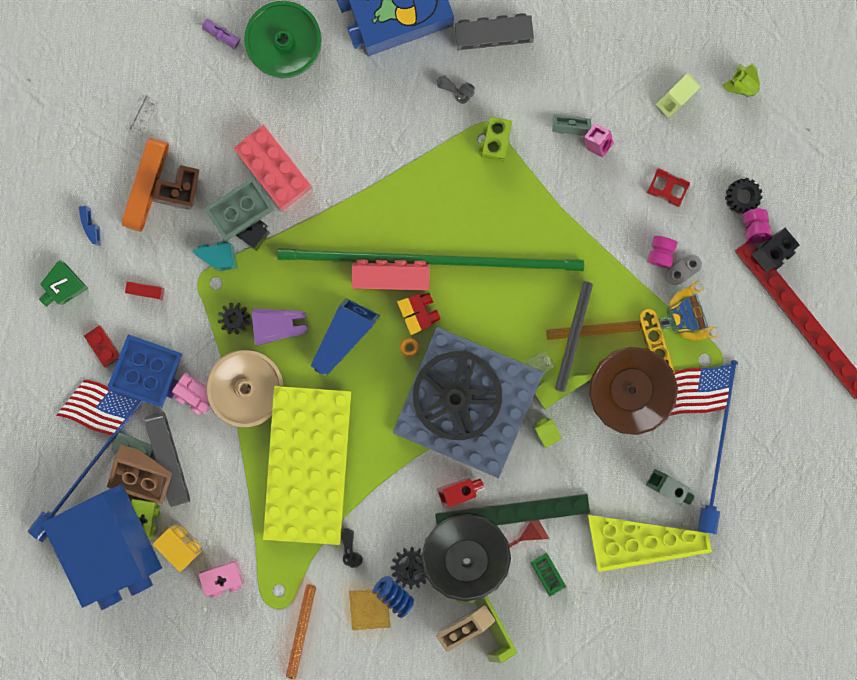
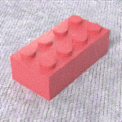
[233,125,312,211]

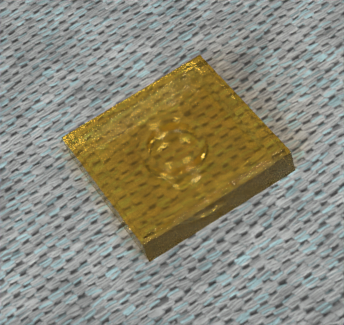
[349,589,391,631]

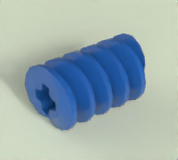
[372,576,414,618]

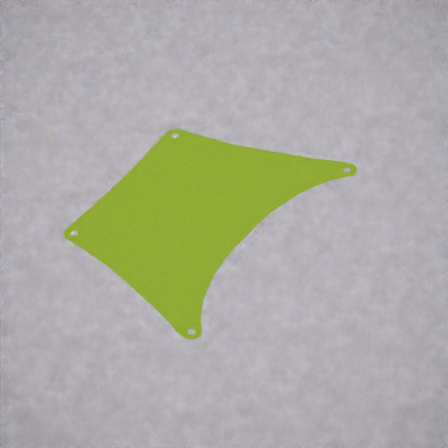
[197,122,723,609]

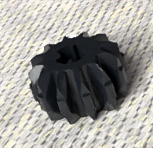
[218,302,251,335]

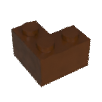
[151,165,200,210]

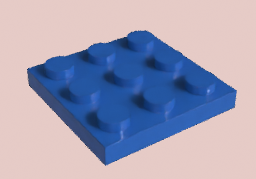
[107,334,183,408]

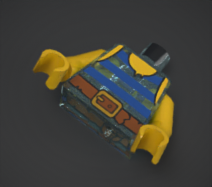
[659,281,719,341]

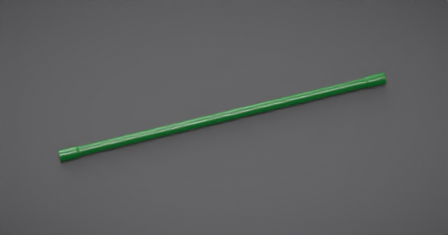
[277,248,584,271]

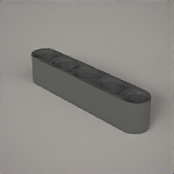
[144,412,190,507]

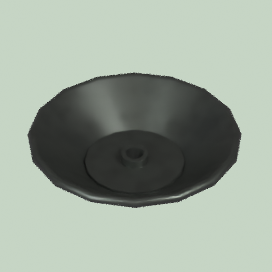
[421,514,511,602]

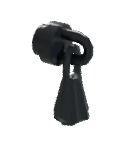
[341,528,363,568]

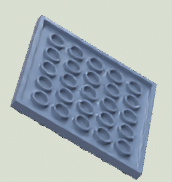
[393,327,544,478]

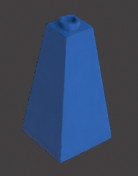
[311,298,380,375]

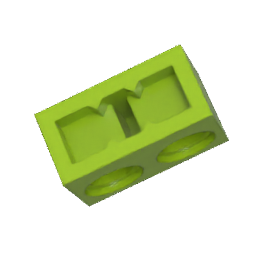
[479,116,513,161]

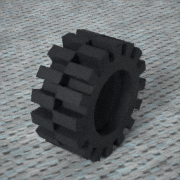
[725,178,763,214]

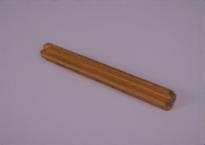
[546,321,641,340]
[286,584,316,679]

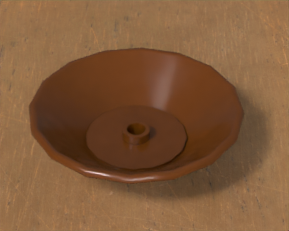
[589,347,678,435]

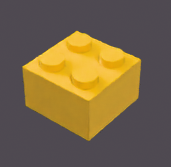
[152,524,203,572]

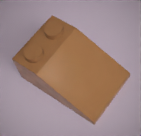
[107,444,172,505]

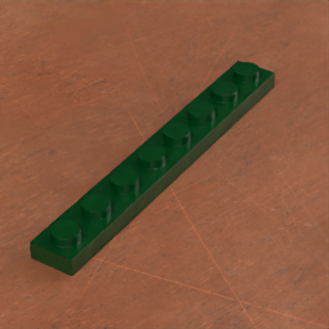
[435,494,590,525]

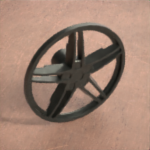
[413,351,502,440]

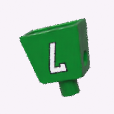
[39,260,88,307]

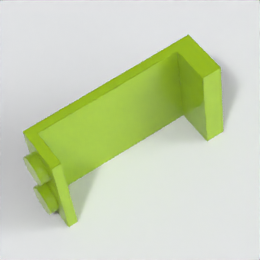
[457,596,518,663]

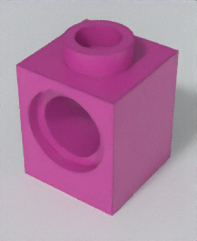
[584,123,614,158]

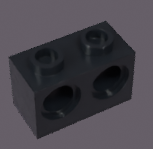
[752,227,800,272]

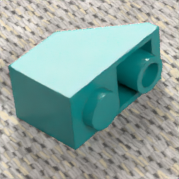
[193,241,237,271]

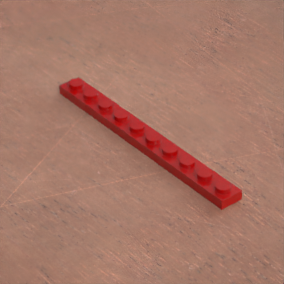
[735,241,857,399]

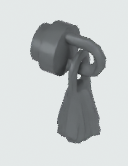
[437,75,475,104]

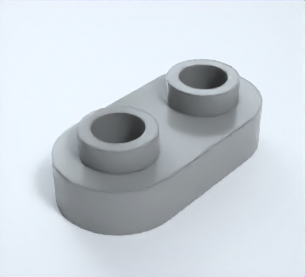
[666,255,702,285]

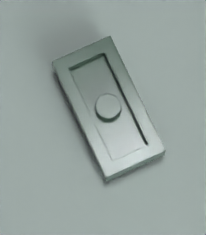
[552,114,591,136]
[111,432,153,458]

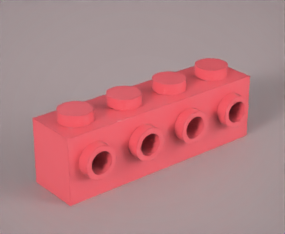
[352,259,430,290]

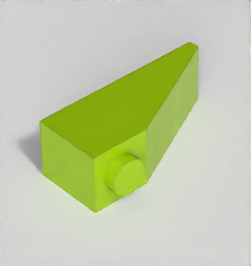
[534,374,592,410]

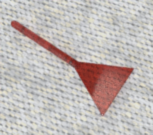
[509,520,550,548]

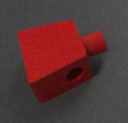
[437,478,484,508]

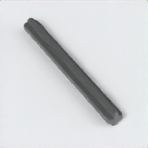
[555,281,593,392]

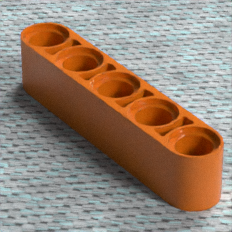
[122,137,169,232]

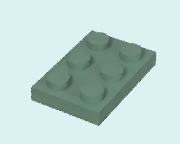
[204,177,274,242]

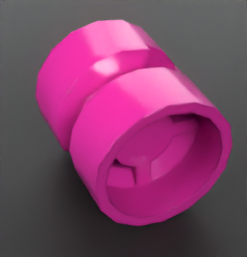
[742,208,772,244]
[647,236,678,268]

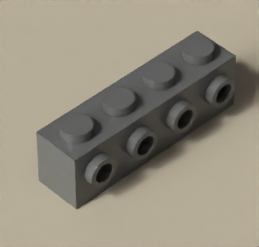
[455,13,534,51]

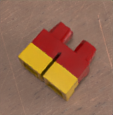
[397,293,441,336]

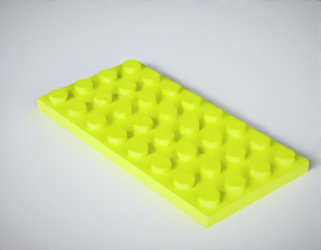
[263,386,351,545]

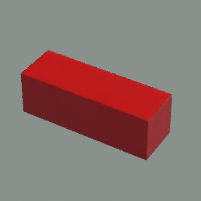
[125,281,164,300]

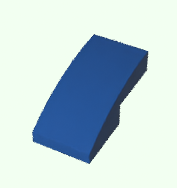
[79,206,101,246]

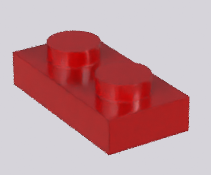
[84,325,120,368]

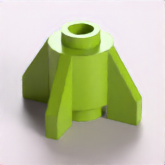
[723,63,760,97]

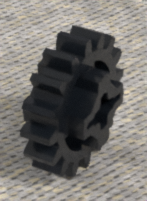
[391,546,426,589]

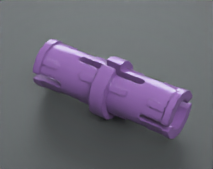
[202,19,241,49]

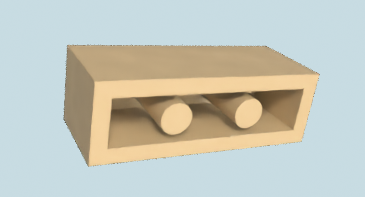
[436,604,496,652]

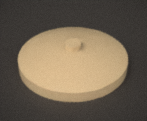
[206,350,283,427]

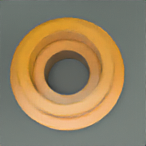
[400,338,419,357]

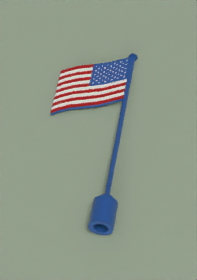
[670,360,738,534]
[27,380,144,542]

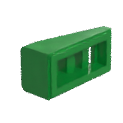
[530,553,567,597]

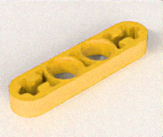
[639,309,674,371]

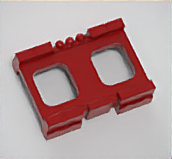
[647,168,691,207]

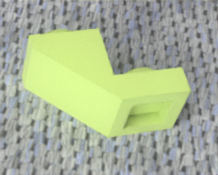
[656,73,701,118]

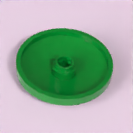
[244,1,322,78]

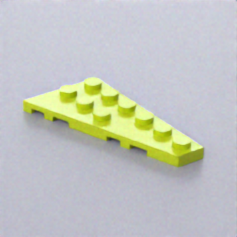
[587,514,712,572]

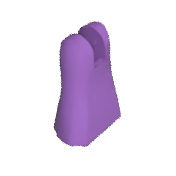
[252,308,308,346]

